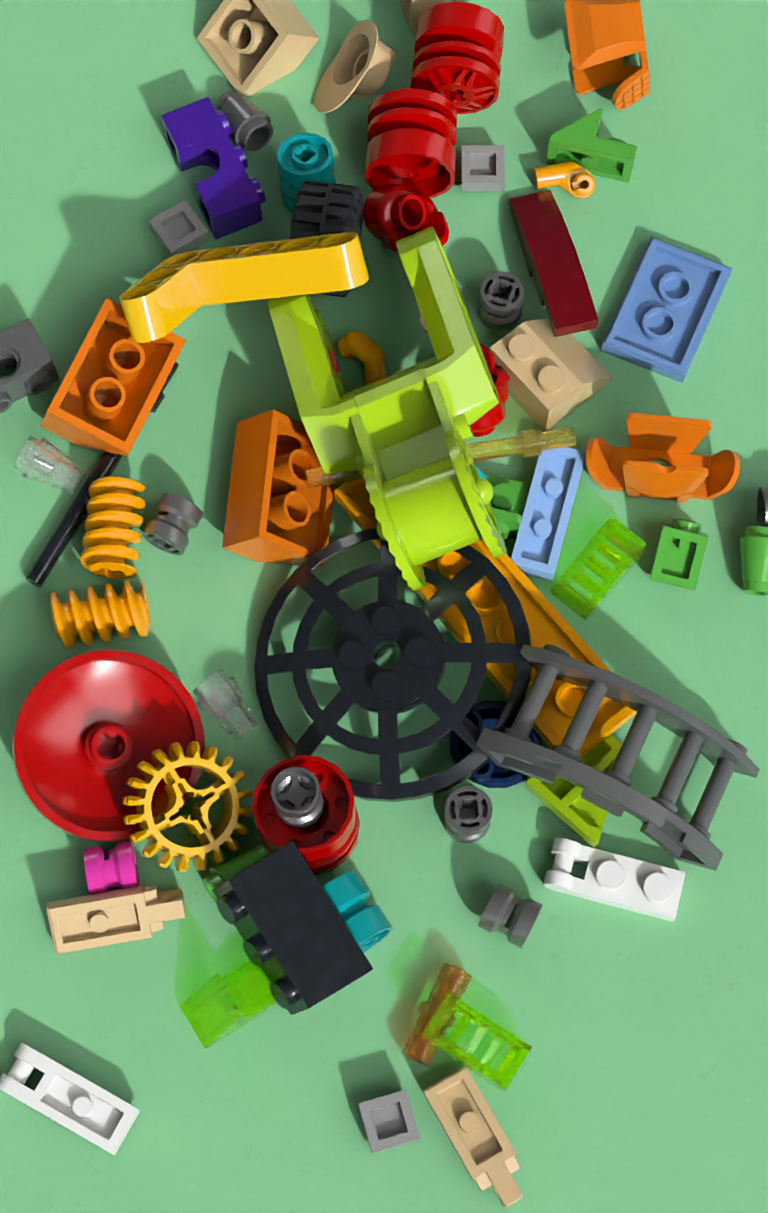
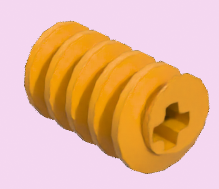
[80,476,146,579]
[50,578,151,649]

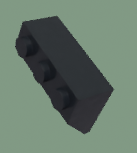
[212,841,373,1015]

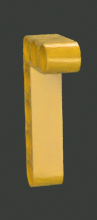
[119,232,369,343]

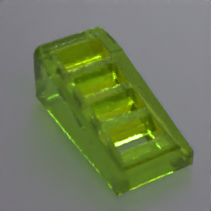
[550,517,646,620]
[421,992,532,1091]

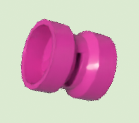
[84,841,140,895]

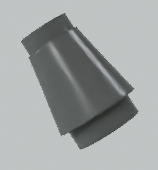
[217,90,273,151]

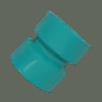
[276,133,336,212]
[322,871,393,953]

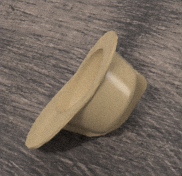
[314,20,396,113]

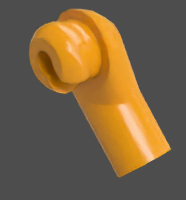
[533,161,595,198]
[337,330,387,385]

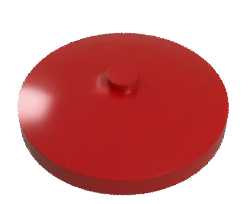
[12,650,205,842]

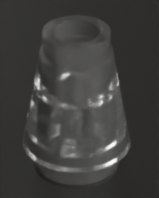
[14,436,85,493]
[193,669,258,741]

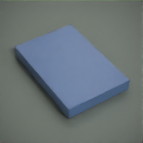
[601,237,732,383]

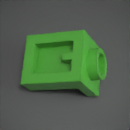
[486,474,530,540]
[649,517,708,590]

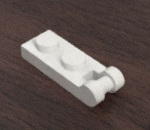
[543,838,686,922]
[0,1042,140,1156]

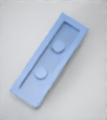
[511,441,586,581]

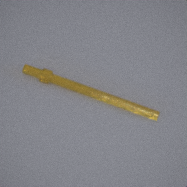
[305,427,576,488]

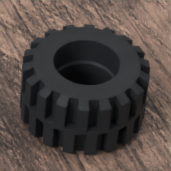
[289,180,363,297]

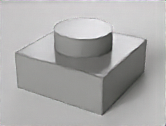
[461,145,505,192]
[148,200,210,257]
[358,1089,420,1154]

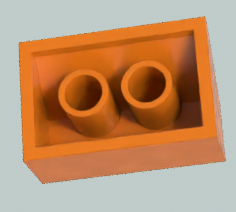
[40,298,186,456]
[222,409,336,567]

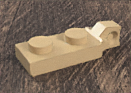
[46,885,186,954]
[423,1066,523,1209]

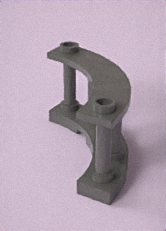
[476,644,760,871]

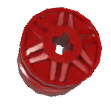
[410,1,504,114]
[365,88,457,198]
[252,755,360,876]

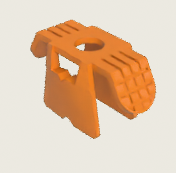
[564,0,650,110]
[586,413,740,503]

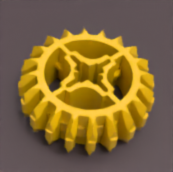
[122,741,253,872]

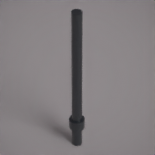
[25,362,179,588]

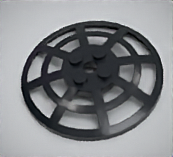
[254,528,533,802]

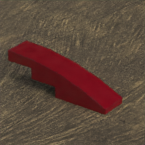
[509,190,599,337]

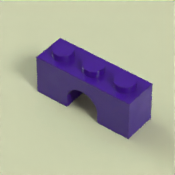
[161,97,266,240]

